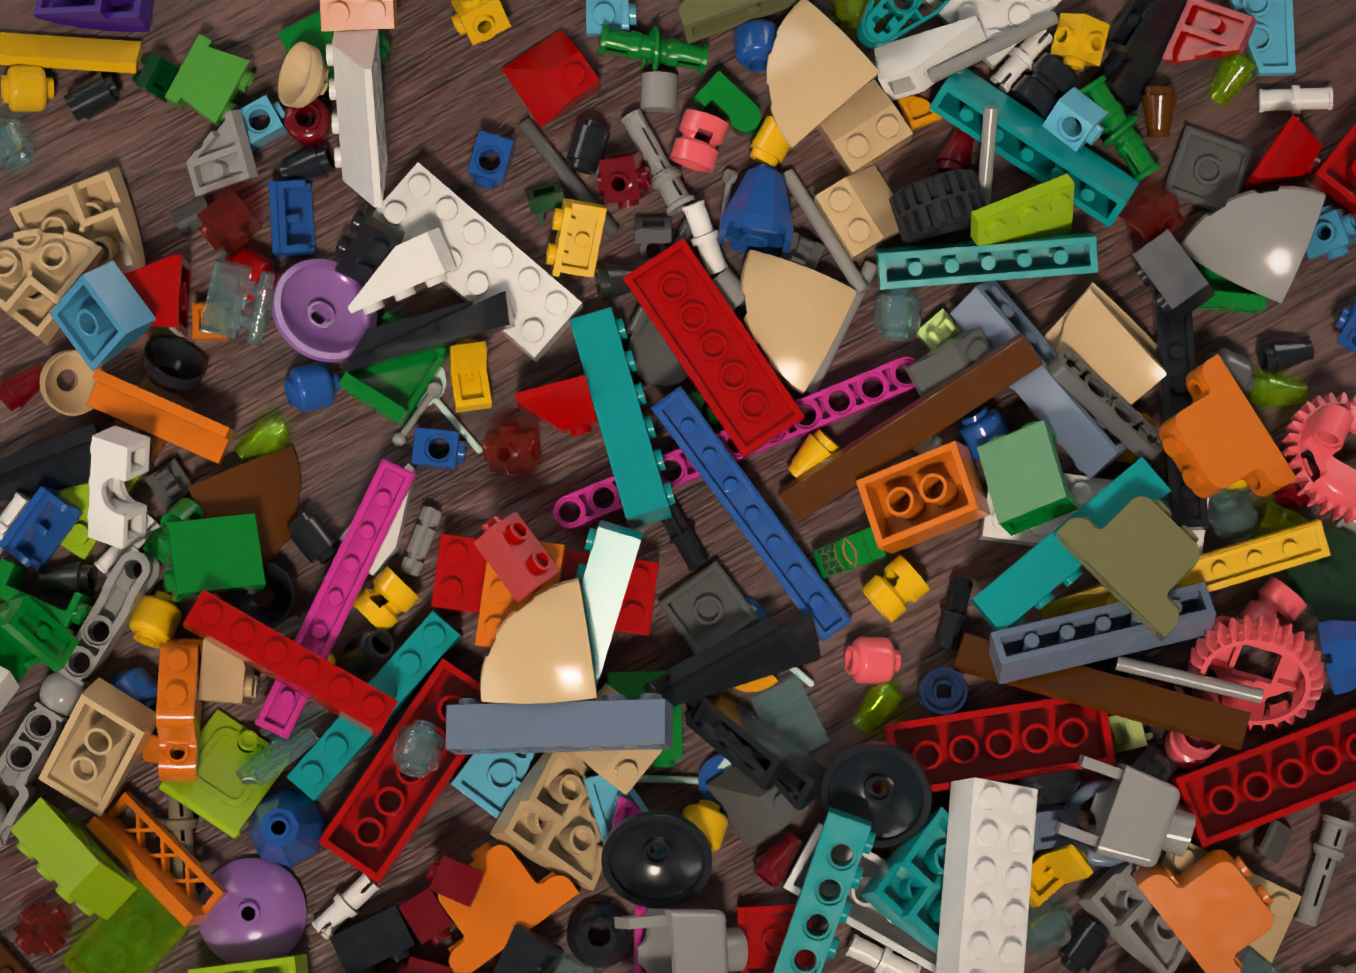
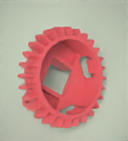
[1281,392,1356,524]
[1187,615,1325,731]

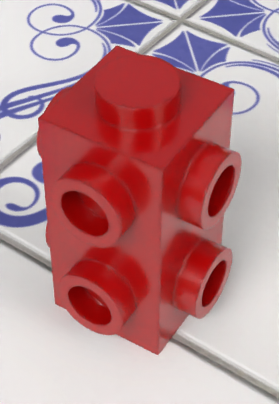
[474,512,560,603]

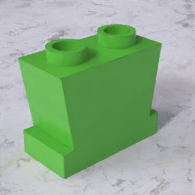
[165,34,255,129]

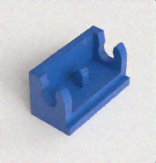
[268,180,316,259]
[0,486,84,571]

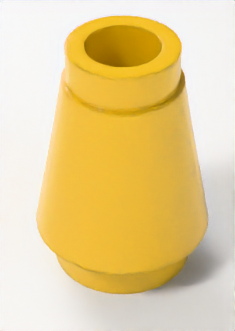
[787,428,840,478]

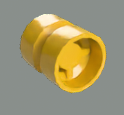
[861,555,930,623]
[354,566,420,632]

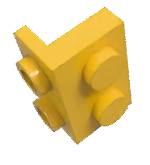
[545,198,607,278]

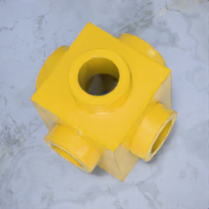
[450,0,511,45]
[1050,13,1110,71]

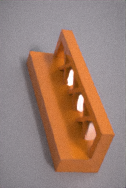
[86,369,235,465]
[86,791,228,927]

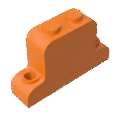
[1159,354,1296,498]
[156,638,203,782]
[438,842,580,973]
[1132,849,1274,973]

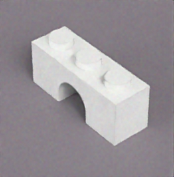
[87,426,150,549]

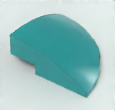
[860,807,949,954]

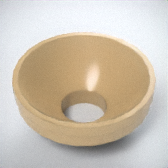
[278,42,329,108]
[39,349,104,416]

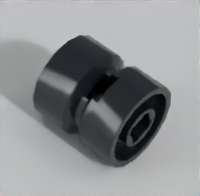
[1011,52,1079,120]

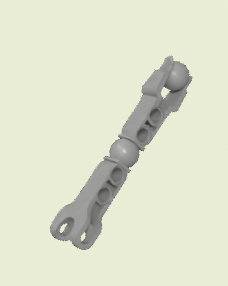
[0,551,163,848]

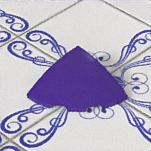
[33,0,153,32]

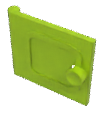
[158,709,291,839]

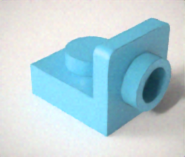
[586,0,637,37]

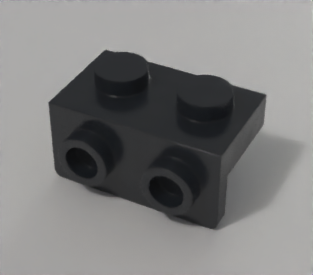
[334,202,405,285]

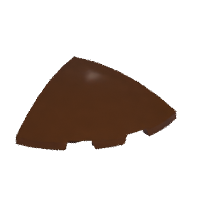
[188,446,302,563]

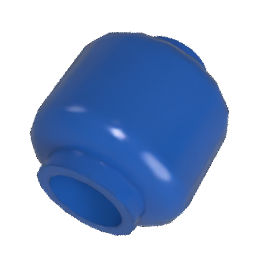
[733,17,778,72]
[284,362,340,413]
[958,406,1011,459]
[112,668,158,712]

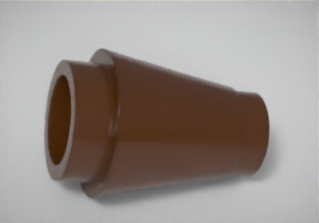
[1141,86,1177,137]

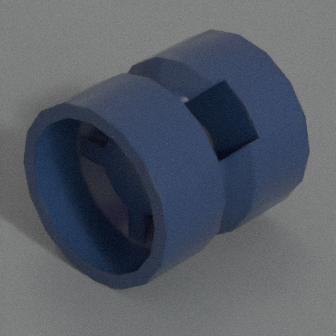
[917,667,968,716]

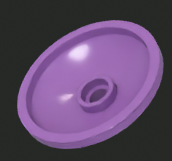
[272,259,377,362]
[198,858,307,963]

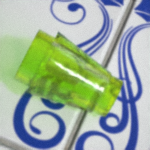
[1207,55,1256,107]
[1251,372,1308,408]
[235,415,291,463]
[851,682,904,734]

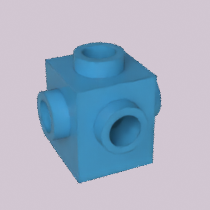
[1306,205,1356,260]

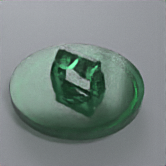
[1288,530,1356,620]

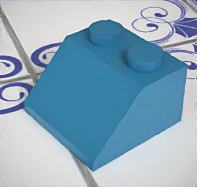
[49,261,156,371]

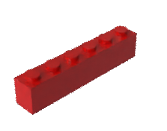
[183,590,398,737]

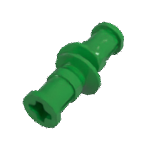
[597,23,710,74]
[1079,75,1162,181]

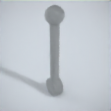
[717,169,737,244]
[392,382,443,447]

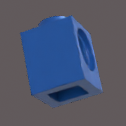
[467,131,515,190]
[411,427,467,471]

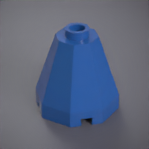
[718,164,794,256]
[1318,620,1356,695]
[247,788,327,867]

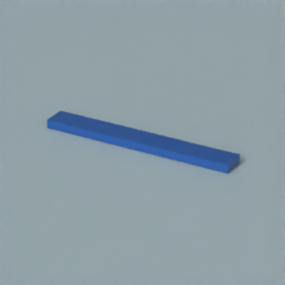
[651,386,853,642]

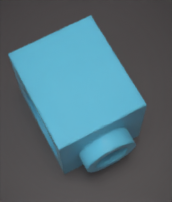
[1042,87,1108,152]
[240,95,287,152]

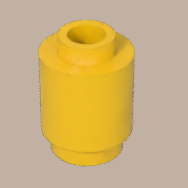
[749,116,790,167]

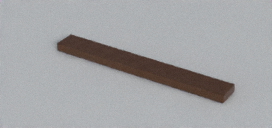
[778,332,1043,522]
[954,633,1251,750]

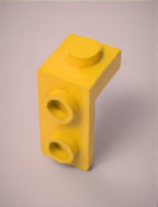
[450,339,492,413]
[1029,844,1093,908]

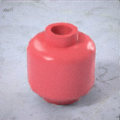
[844,637,901,684]

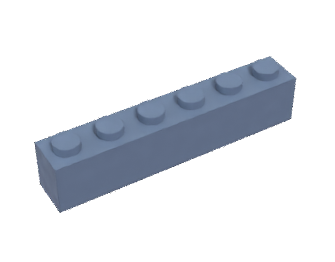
[950,281,1129,479]
[989,582,1216,685]
[446,693,673,755]

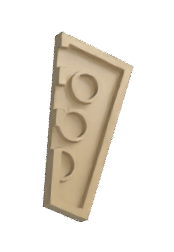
[1157,843,1302,963]

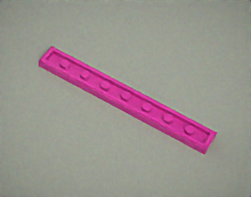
[254,458,416,740]

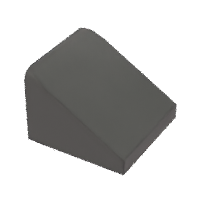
[172,196,215,235]
[1254,820,1292,863]

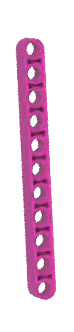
[553,357,916,531]

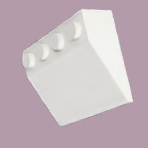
[326,30,388,207]

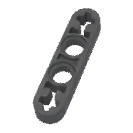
[1048,349,1164,461]

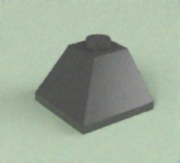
[905,328,992,431]
[705,766,810,846]

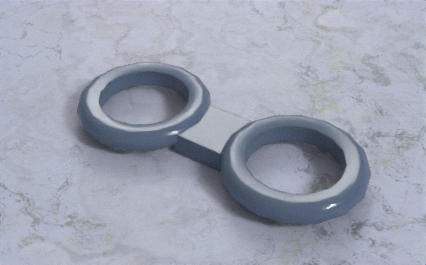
[1033,779,1126,867]

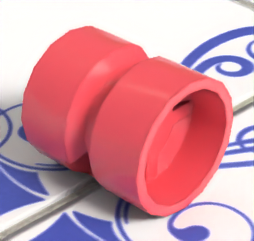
[669,109,729,174]
[1238,577,1307,627]
[1164,731,1221,769]

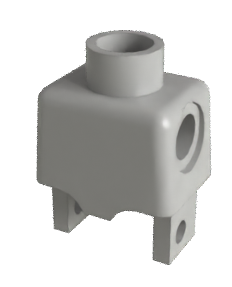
[1054,754,1196,868]
[614,908,748,973]

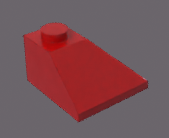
[501,30,601,129]
[1242,115,1323,191]
[514,375,598,438]

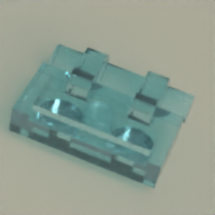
[200,259,276,345]

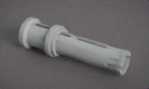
[621,109,696,216]
[1294,813,1355,927]

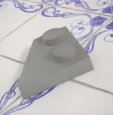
[186,109,259,197]

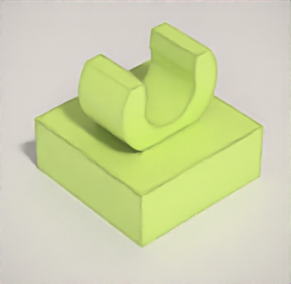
[915,309,962,351]
[1108,715,1153,753]

